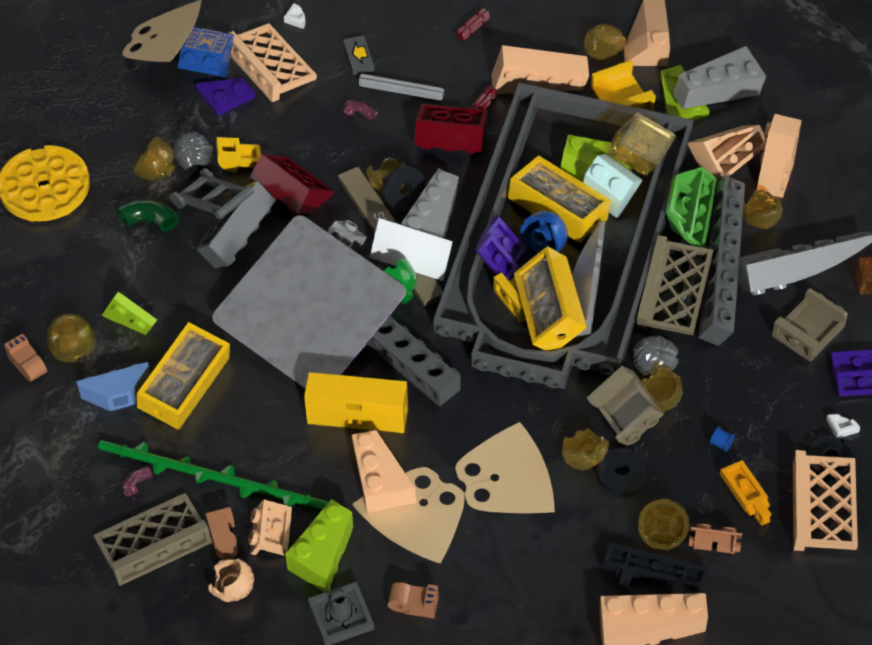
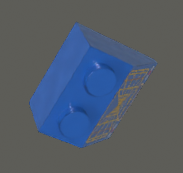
[178,27,234,78]

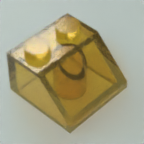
[608,113,676,176]

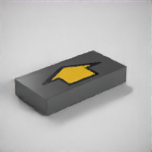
[343,35,374,76]

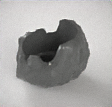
[173,131,213,170]
[633,336,679,376]

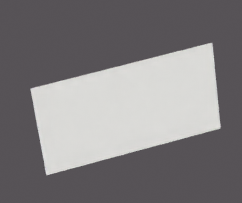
[370,218,453,281]

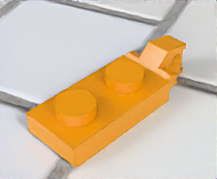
[720,460,771,526]

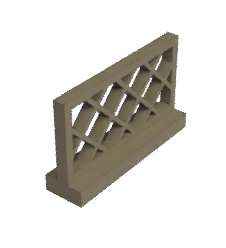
[637,235,713,335]
[94,493,212,586]

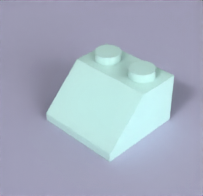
[583,154,642,218]

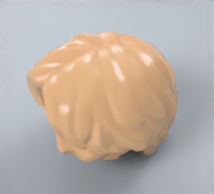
[208,559,254,602]

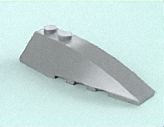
[565,221,605,346]
[738,232,872,295]

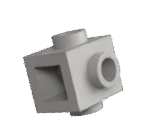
[328,220,367,253]

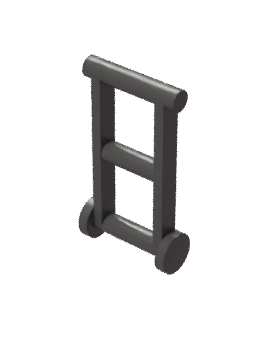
[170,168,254,220]

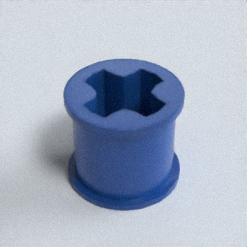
[710,427,735,452]

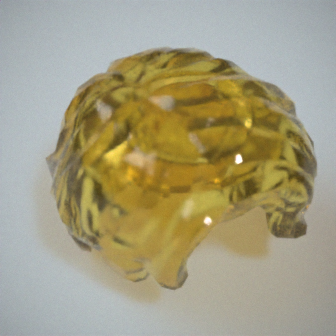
[584,24,626,61]
[366,158,405,192]
[743,190,783,229]
[641,366,683,412]
[562,428,609,471]

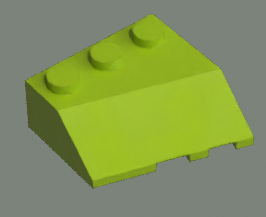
[560,135,635,182]

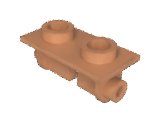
[689,524,742,554]

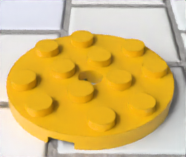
[0,145,90,221]

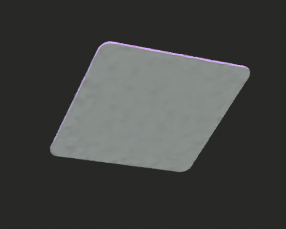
[213,216,406,389]

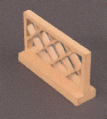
[229,24,317,102]
[793,450,858,551]

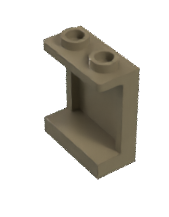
[772,288,848,362]
[587,366,664,446]

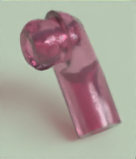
[343,100,377,120]
[121,466,153,496]

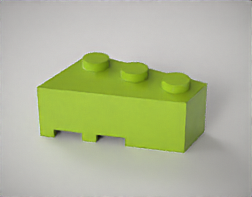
[285,499,353,593]

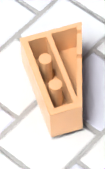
[756,114,802,198]
[687,125,765,181]
[352,430,417,513]

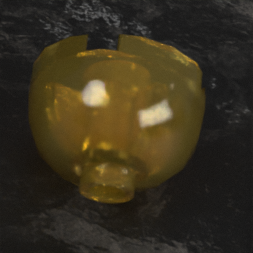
[133,136,176,182]
[46,314,95,362]
[638,498,690,550]

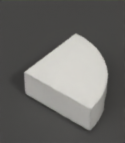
[284,3,306,29]
[826,414,860,438]

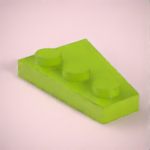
[660,65,709,121]

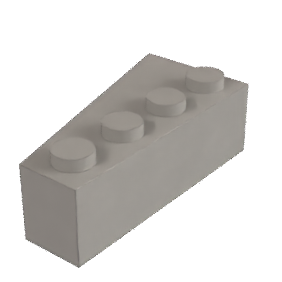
[673,46,766,109]
[401,168,459,239]

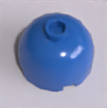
[520,211,568,256]

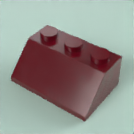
[414,104,488,153]
[250,154,335,215]

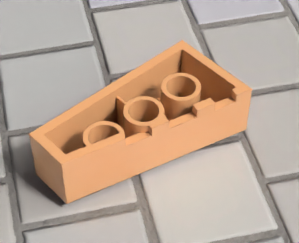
[491,45,589,94]
[599,593,708,645]

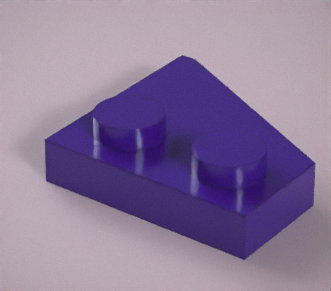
[195,78,255,116]

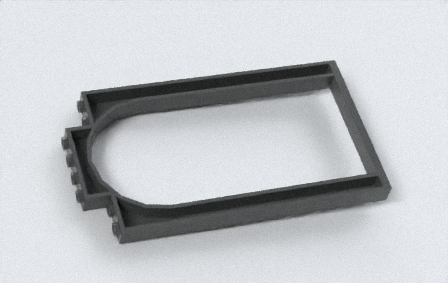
[434,83,693,389]

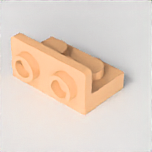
[248,500,292,556]

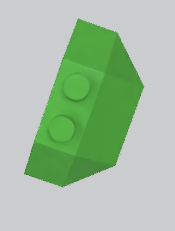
[666,167,718,248]

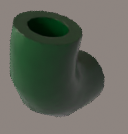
[116,199,179,232]

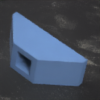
[77,362,150,411]

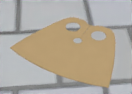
[122,0,201,62]
[455,422,555,513]
[352,467,465,564]

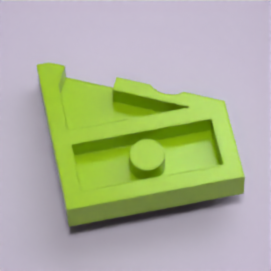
[102,292,157,335]

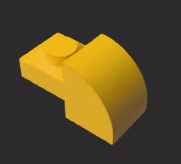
[216,137,261,173]

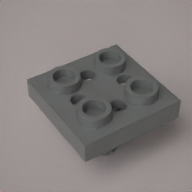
[308,582,375,645]

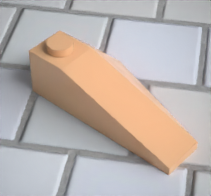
[624,0,670,66]

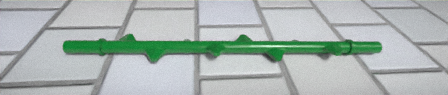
[98,440,329,510]

